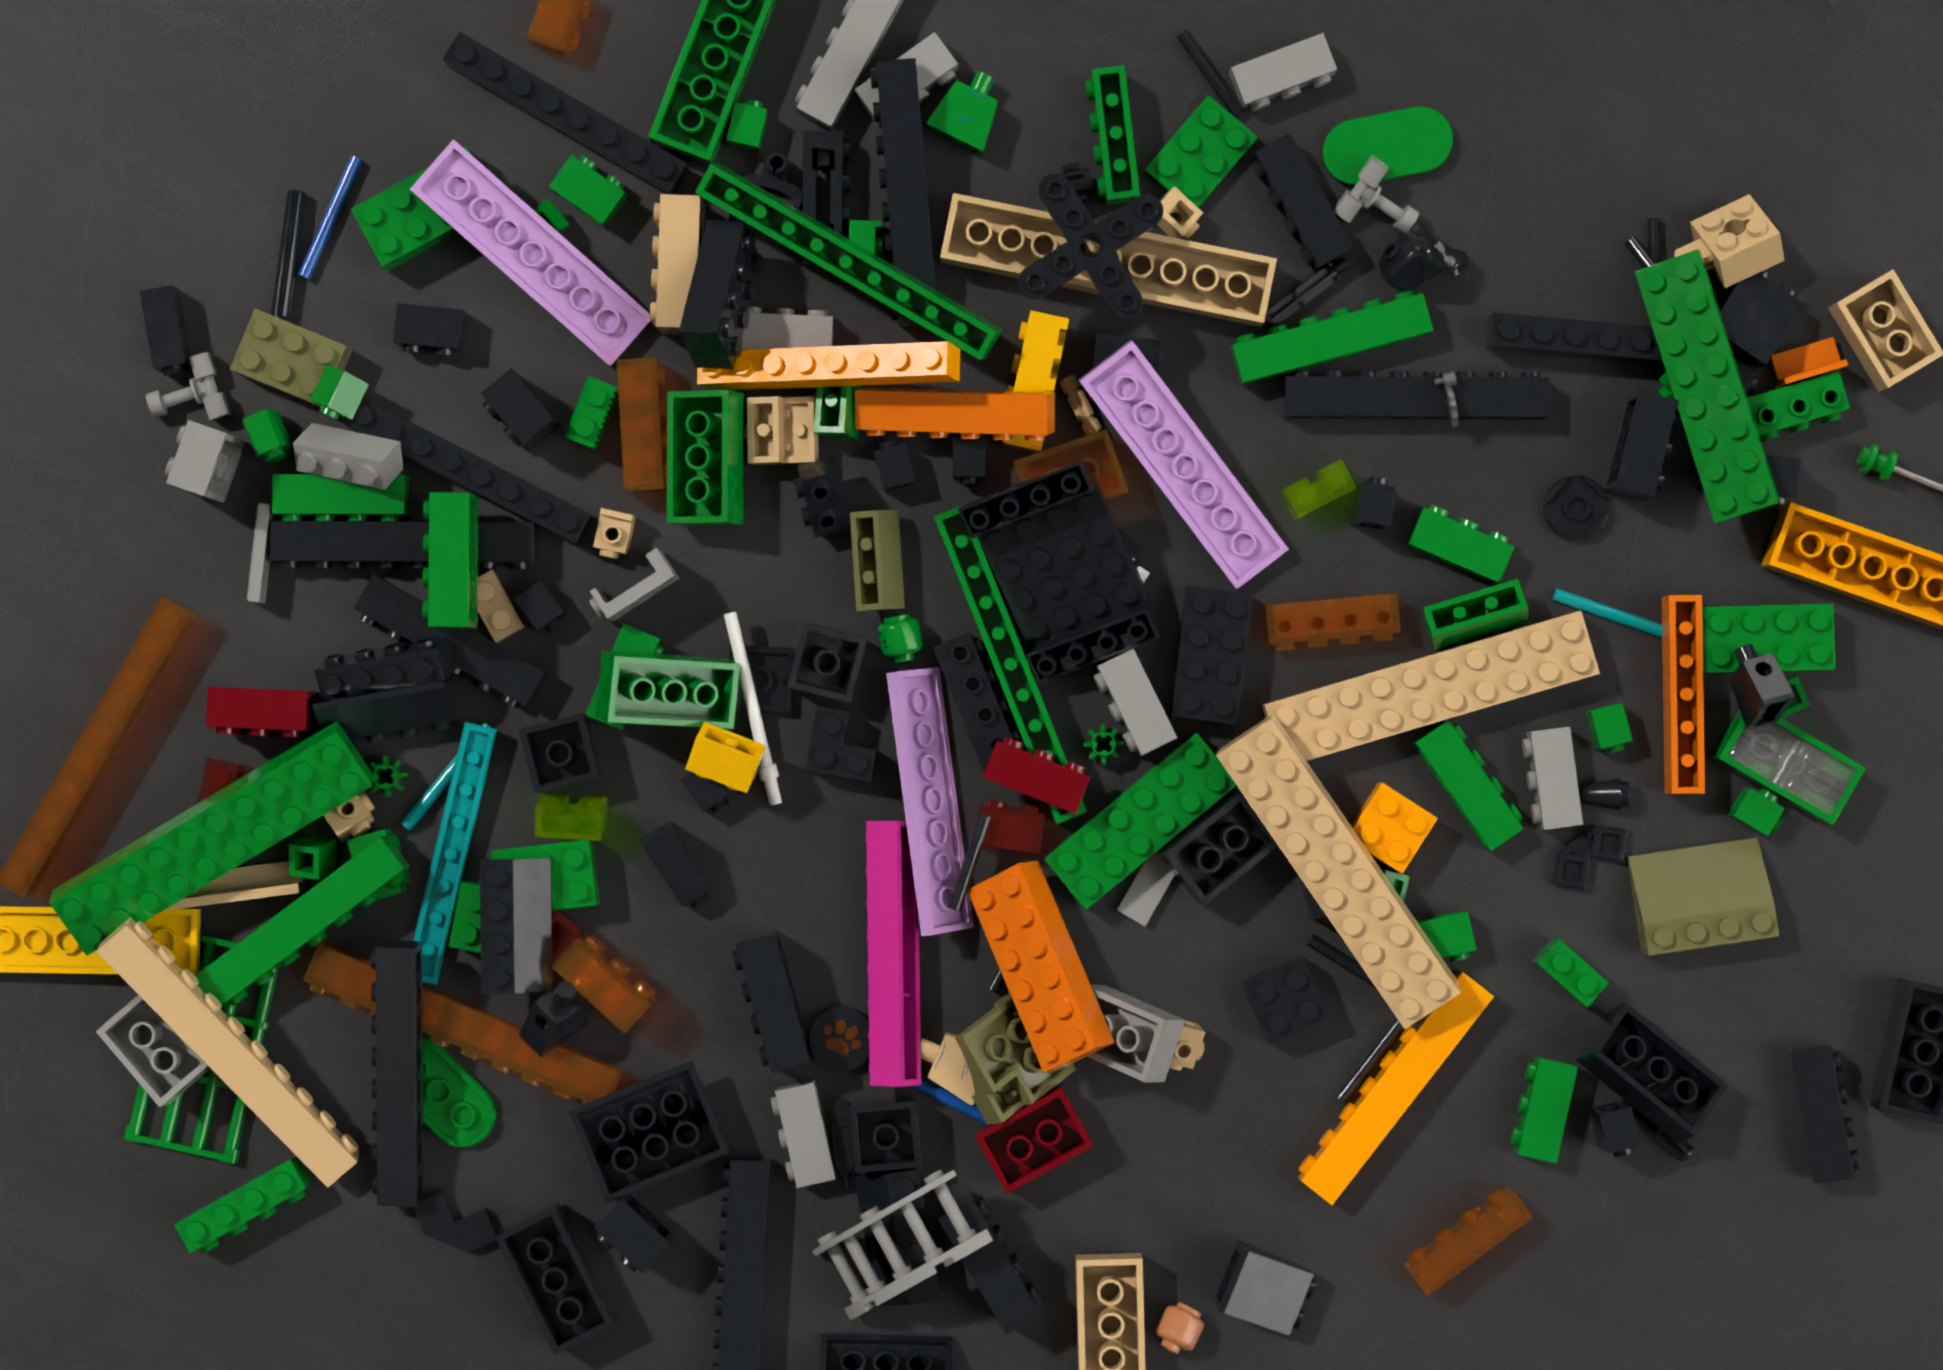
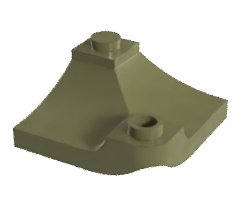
[955,994,1076,1125]

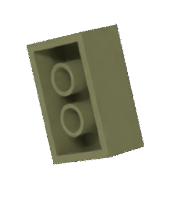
[230,308,353,407]

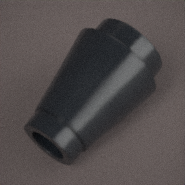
[1582,778,1629,810]

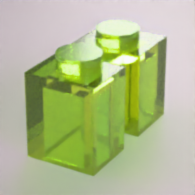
[1280,459,1357,521]
[535,794,608,841]

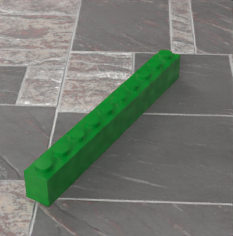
[695,163,1003,360]
[934,504,1087,824]

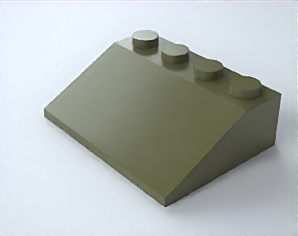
[1627,837,1779,956]

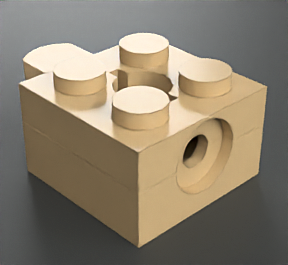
[1674,194,1785,288]

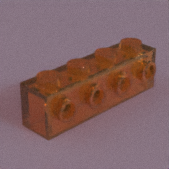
[617,357,667,494]
[1263,593,1401,651]
[1403,1186,1533,1297]

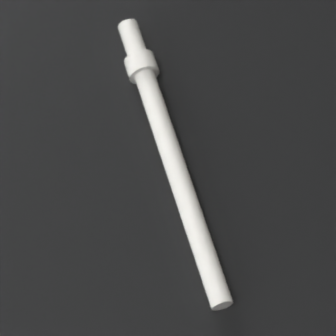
[724,611,782,805]

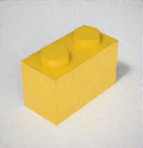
[685,722,766,793]

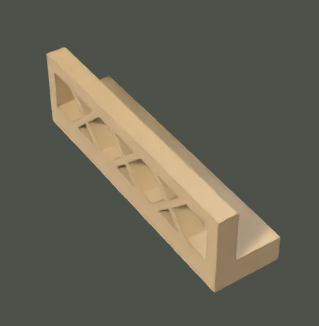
[168,861,306,910]

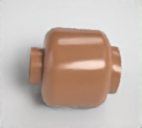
[1156,1302,1204,1354]

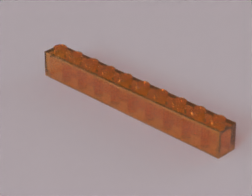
[0,596,199,898]
[303,942,625,1105]

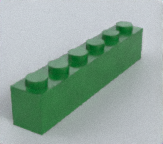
[1230,290,1434,386]

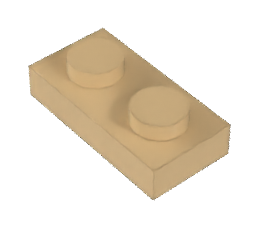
[478,570,525,643]

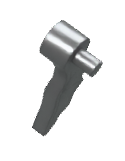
[1434,371,1458,427]

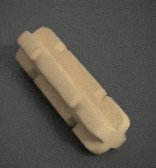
[1060,375,1102,437]

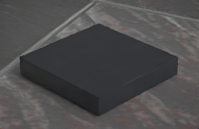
[729,645,793,714]

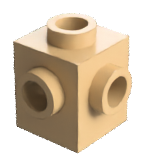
[323,792,375,842]
[1170,1020,1205,1071]

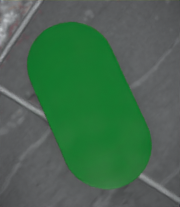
[1322,106,1453,186]
[423,1036,497,1147]

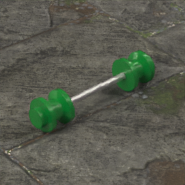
[1856,442,1943,492]

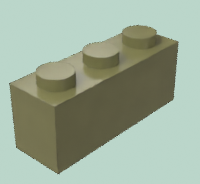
[850,510,905,611]

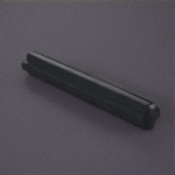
[271,190,306,319]

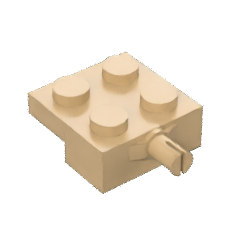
[743,396,819,465]

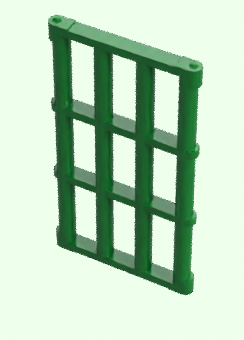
[123,934,283,1165]

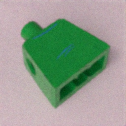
[926,71,998,156]

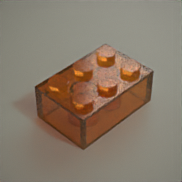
[1013,429,1129,501]
[551,934,657,1034]

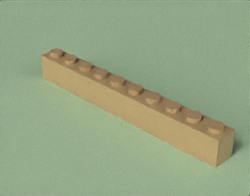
[96,917,359,1188]

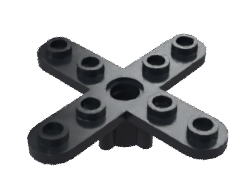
[1018,174,1163,320]

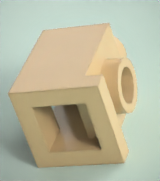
[1157,186,1203,240]
[593,508,636,559]

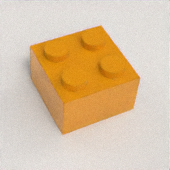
[1351,782,1438,874]

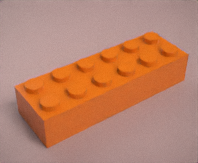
[968,860,1115,1073]

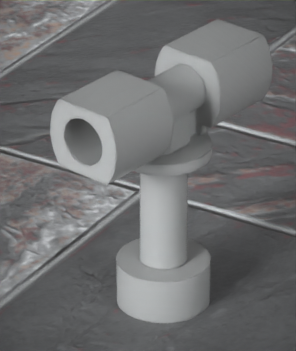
[1334,155,1419,234]
[146,352,231,421]

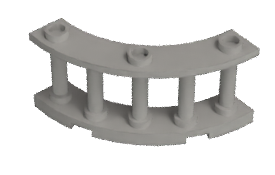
[812,1169,993,1320]

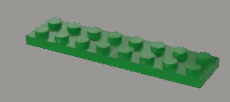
[1635,249,1781,524]

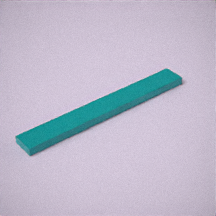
[413,722,498,985]

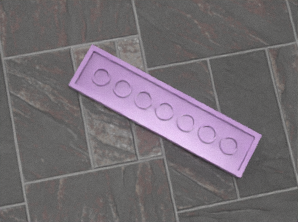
[409,139,650,366]
[1078,340,1289,589]
[886,667,974,936]

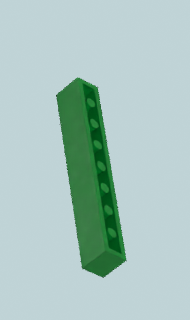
[195,835,411,1008]

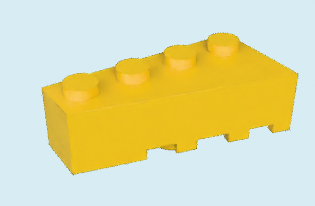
[1002,310,1069,454]

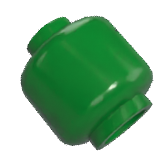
[878,613,923,663]

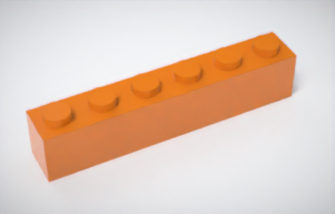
[855,387,1055,441]
[1662,595,1705,794]

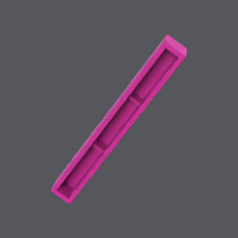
[865,821,921,1087]

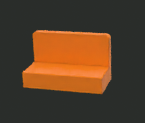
[1769,337,1849,388]

